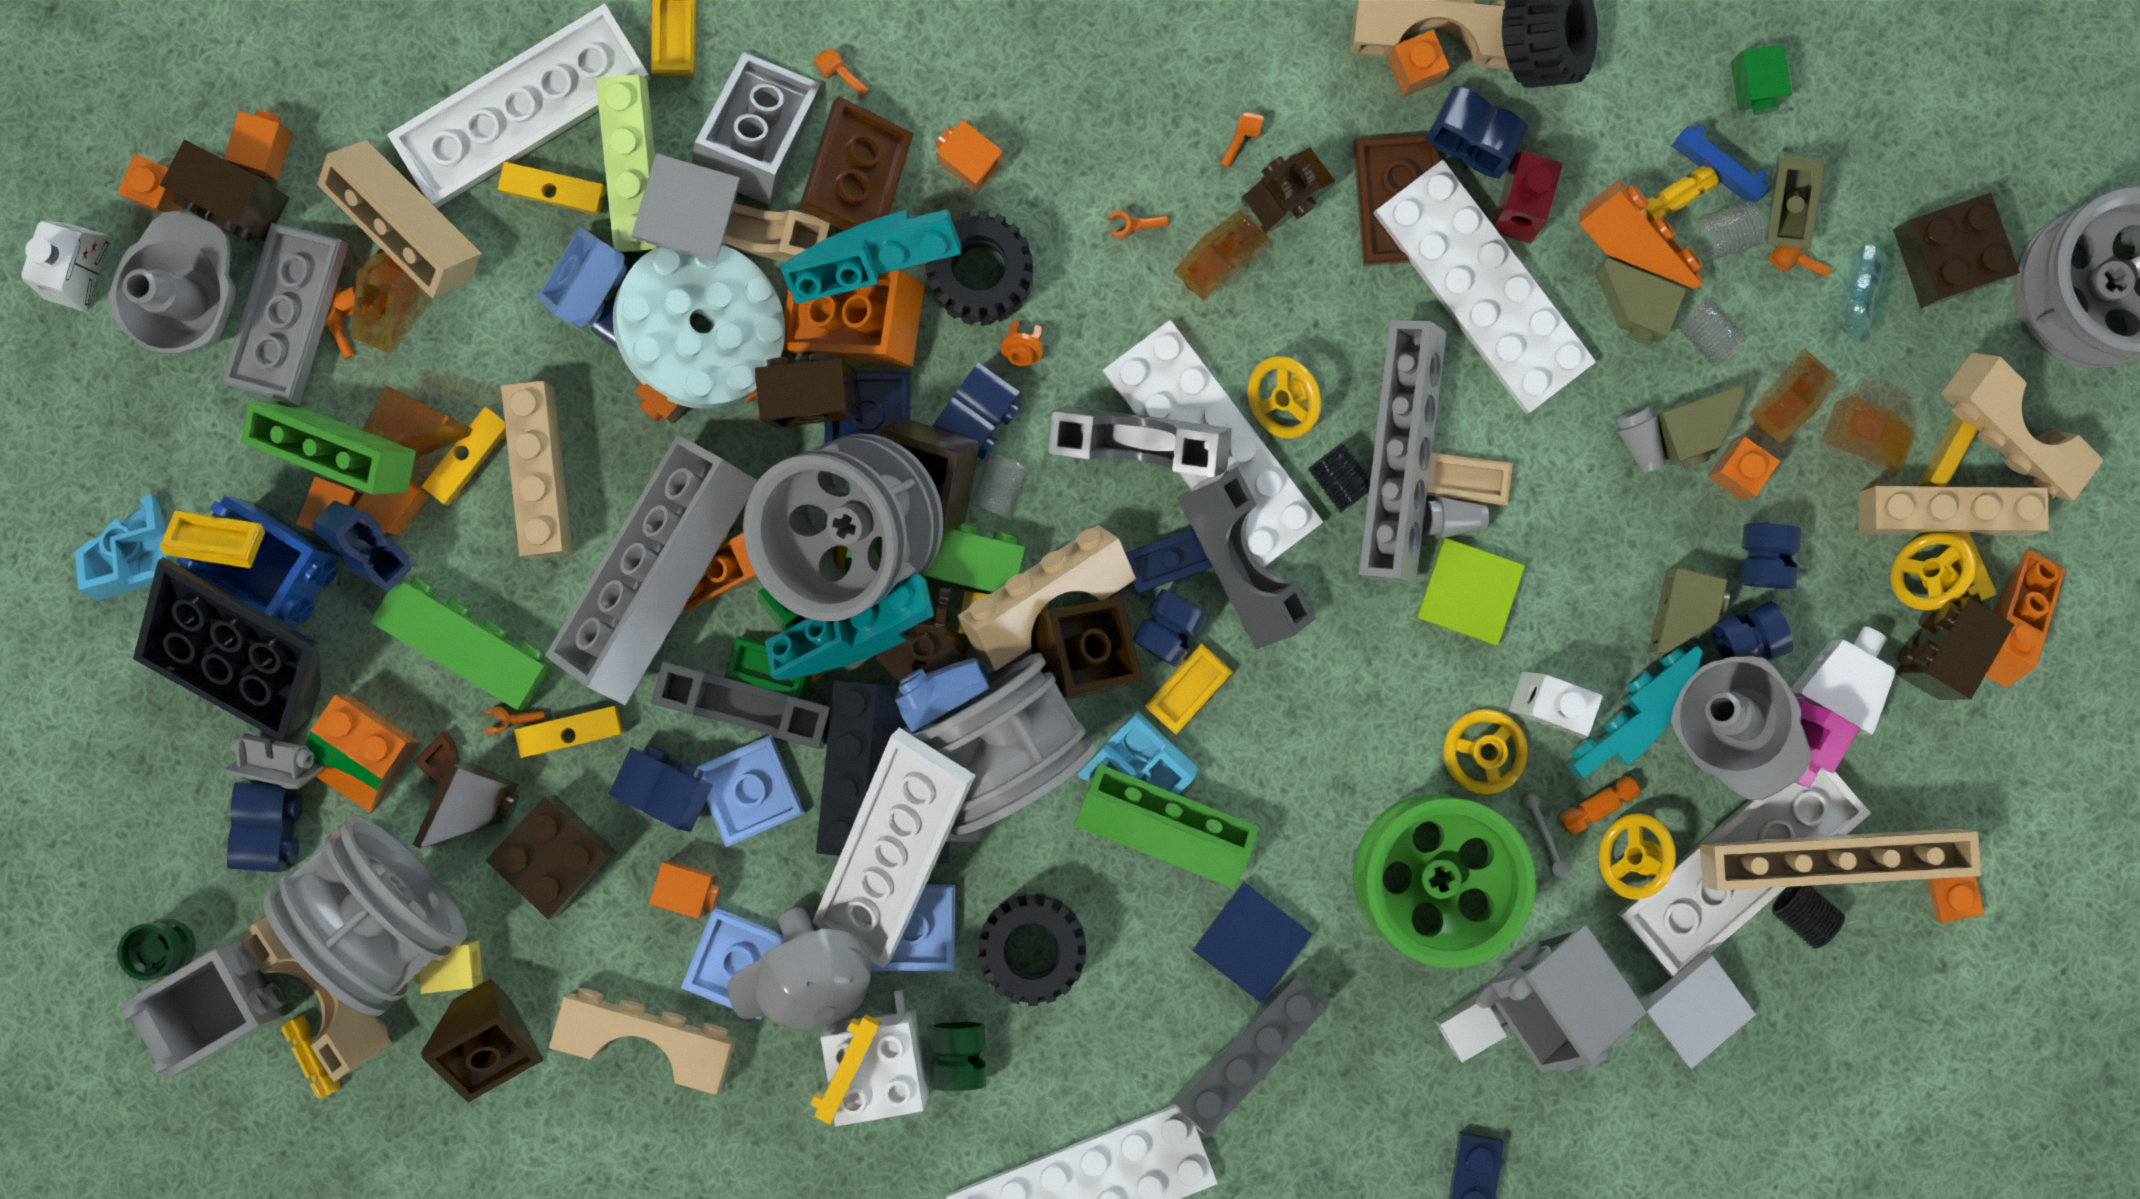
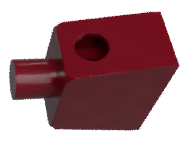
[1493,151,1563,244]

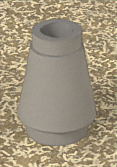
[1616,406,1666,473]
[1423,497,1489,539]

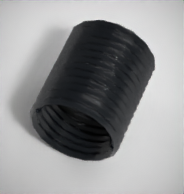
[1308,443,1370,513]
[1772,885,1845,949]

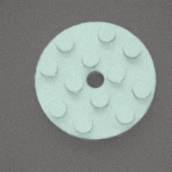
[613,244,785,409]

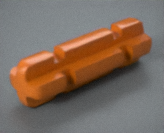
[1560,776,1641,835]

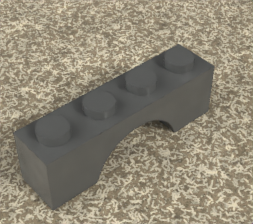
[1048,406,1232,477]
[1178,467,1316,649]
[651,661,831,749]
[1170,976,1328,1136]

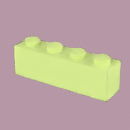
[596,74,658,254]

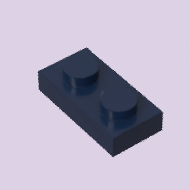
[1125,529,1213,594]
[1449,1132,1504,1199]

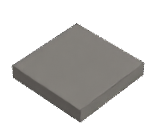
[632,153,741,263]
[1642,950,1756,1069]

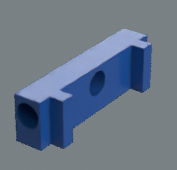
[1671,124,1769,206]

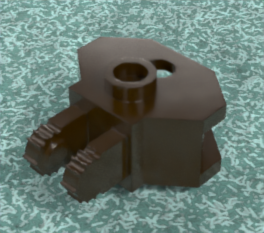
[1241,147,1335,234]
[877,588,967,680]

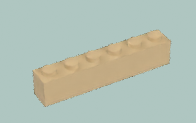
[1700,829,1981,891]

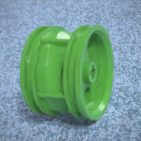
[1353,795,1536,968]

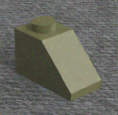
[1766,152,1825,249]
[1595,258,1687,345]
[1657,385,1746,469]
[1648,568,1730,654]

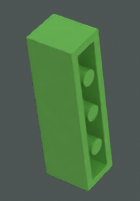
[240,401,416,495]
[846,523,1026,594]
[370,576,553,710]
[1074,763,1259,889]

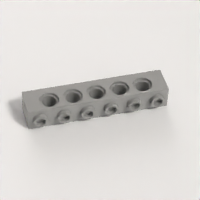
[1359,320,1447,584]

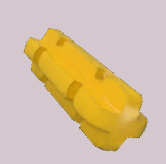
[1645,166,1719,219]
[281,1016,340,1099]

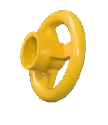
[1247,356,1321,439]
[1890,532,1976,611]
[1443,709,1528,794]
[1599,813,1676,900]

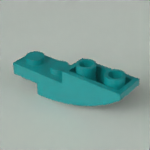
[781,209,961,304]
[765,573,934,680]
[1565,645,1703,779]

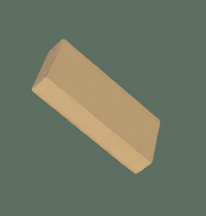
[1427,453,1513,506]

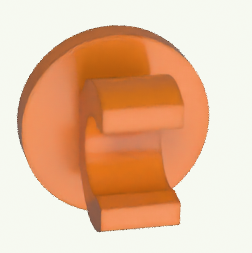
[1001,321,1043,366]

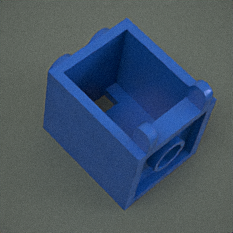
[176,495,340,628]

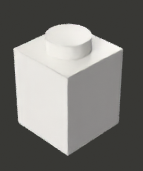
[1434,994,1507,1063]

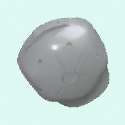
[108,211,236,356]
[1671,656,1811,800]
[726,907,871,1032]

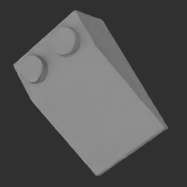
[692,52,821,205]

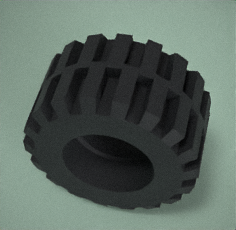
[1502,0,1598,88]
[925,210,1033,326]
[978,892,1086,1006]

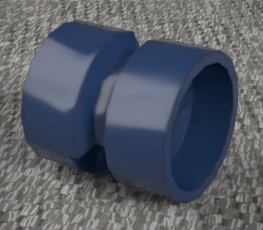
[1739,523,1801,589]
[1133,589,1209,668]
[1711,601,1794,661]

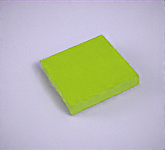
[1415,538,1525,646]

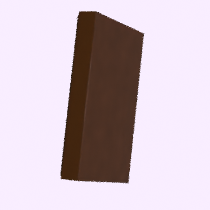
[799,96,913,231]
[1353,134,1441,266]

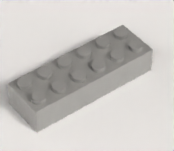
[545,434,758,705]

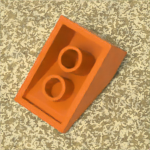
[782,270,925,366]

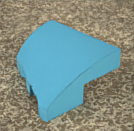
[75,494,174,601]
[1077,710,1198,795]

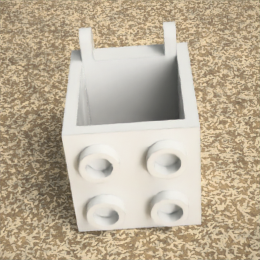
[821,990,929,1127]

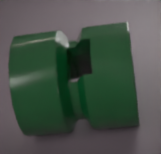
[117,919,196,981]
[930,1022,986,1091]

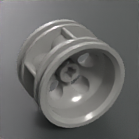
[2013,187,2140,369]
[743,434,943,621]
[903,653,1096,835]
[262,816,468,1016]

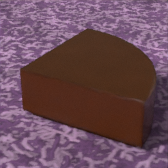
[413,731,459,787]

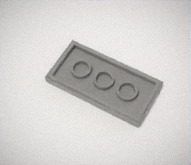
[221,222,349,406]

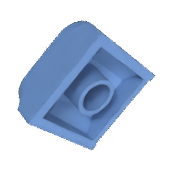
[535,226,627,328]
[895,657,990,733]

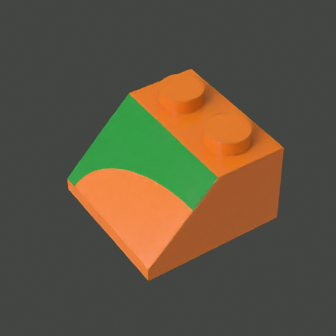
[306,694,420,813]

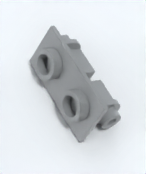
[225,733,325,789]

